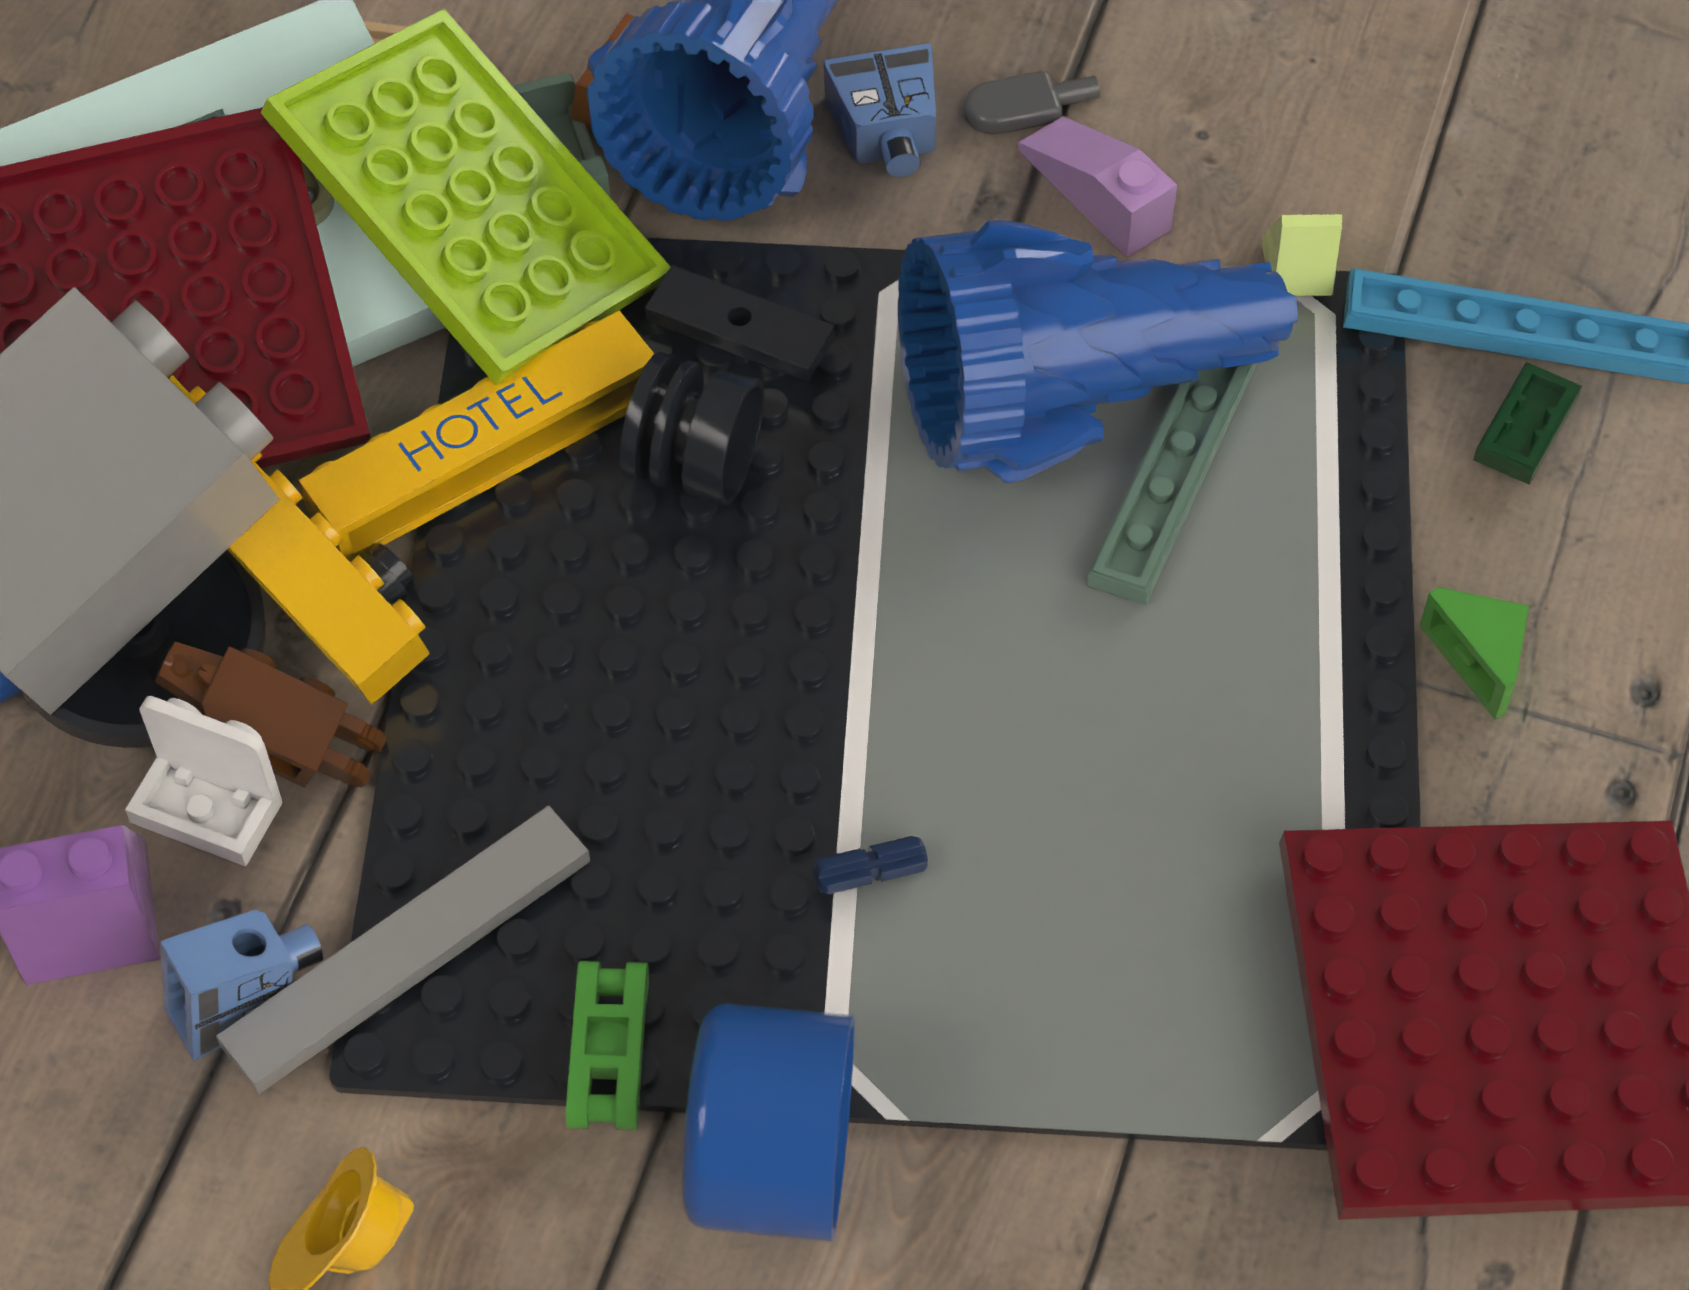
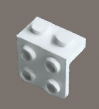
[125,696,283,867]

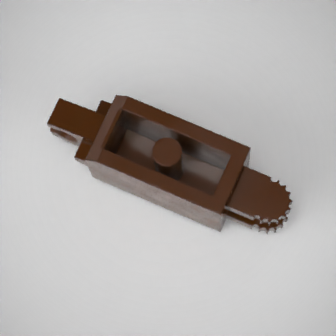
[155,642,387,788]

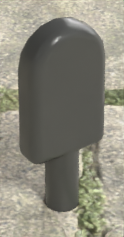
[964,71,1100,134]

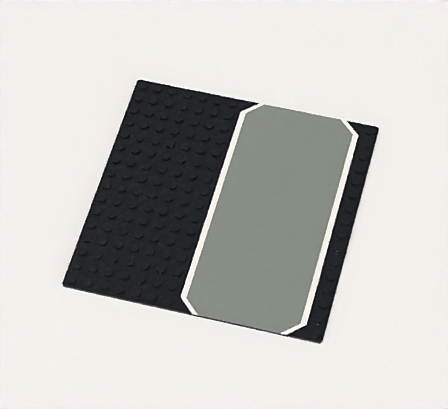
[329,237,1421,1151]

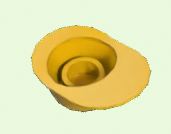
[268,1147,414,1290]

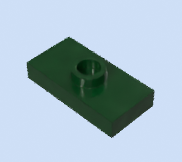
[1473,362,1582,485]

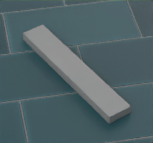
[216,806,590,1095]

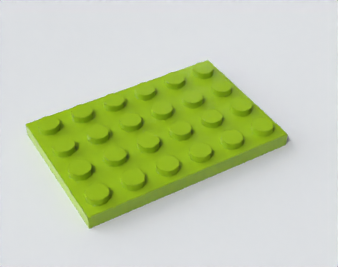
[261,9,670,385]

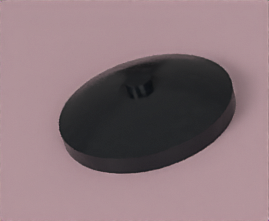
[20,550,266,748]

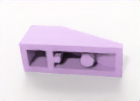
[1018,116,1177,258]

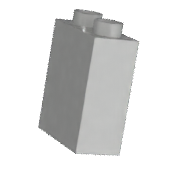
[0,287,280,715]

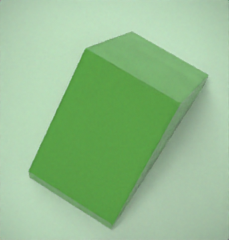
[1420,587,1529,719]

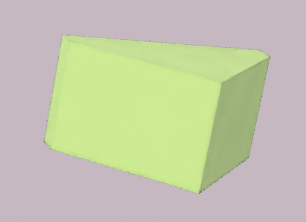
[1262,214,1342,296]

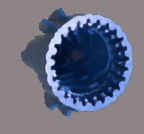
[587,0,839,221]
[897,220,1298,483]

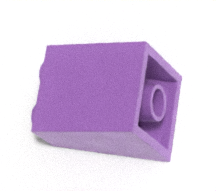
[0,825,160,985]

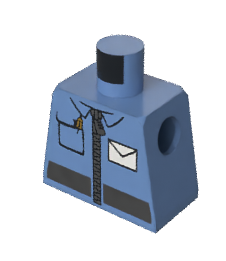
[824,43,936,177]
[160,910,323,1061]

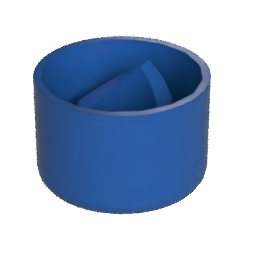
[682,1004,855,1242]

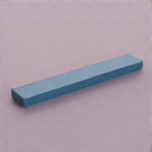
[1343,268,1689,384]

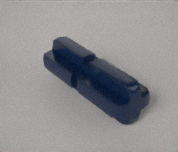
[813,836,928,894]

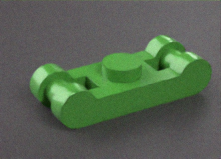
[566,961,649,1131]

